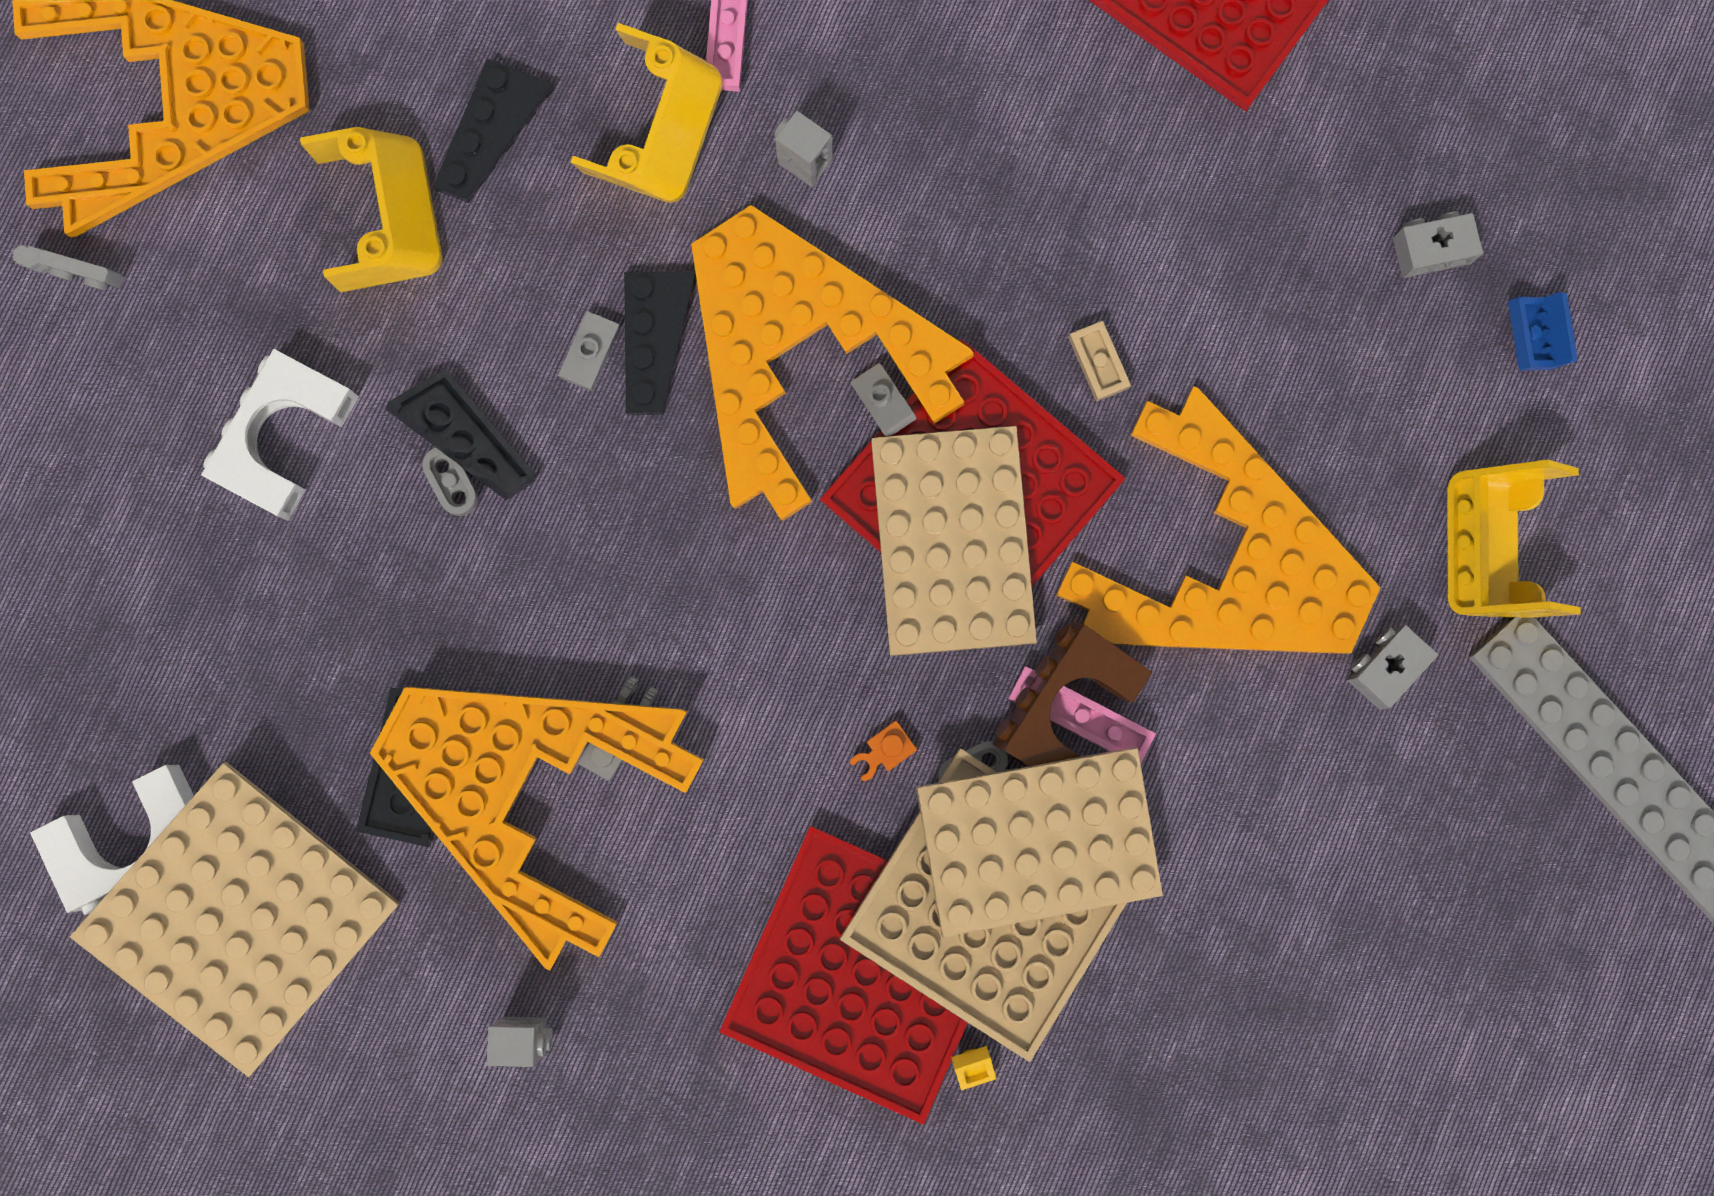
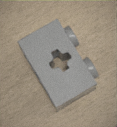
[774,110,833,187]
[1393,211,1483,278]
[1347,625,1438,710]
[487,1017,553,1067]

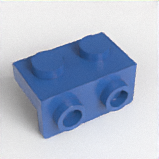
[1508,292,1578,371]

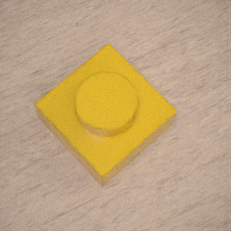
[951,1046,996,1090]

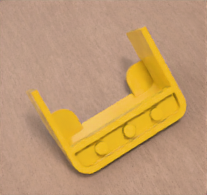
[571,23,723,203]
[300,127,443,292]
[1447,459,1581,618]

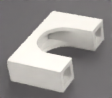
[201,349,359,521]
[30,765,194,915]

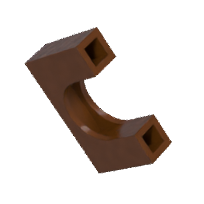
[993,621,1152,767]

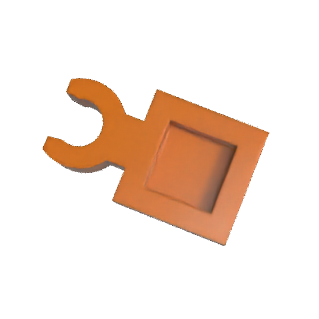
[850,721,917,781]

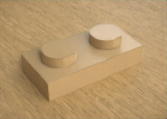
[1068,321,1131,402]

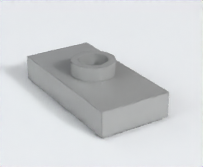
[558,311,621,392]
[850,363,917,437]

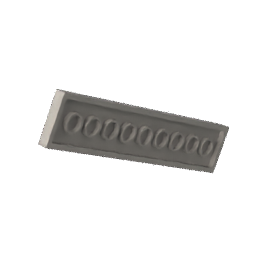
[1468,617,1714,924]

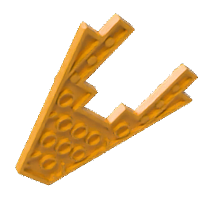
[12,0,310,238]
[691,205,974,521]
[1055,386,1381,654]
[370,687,704,971]

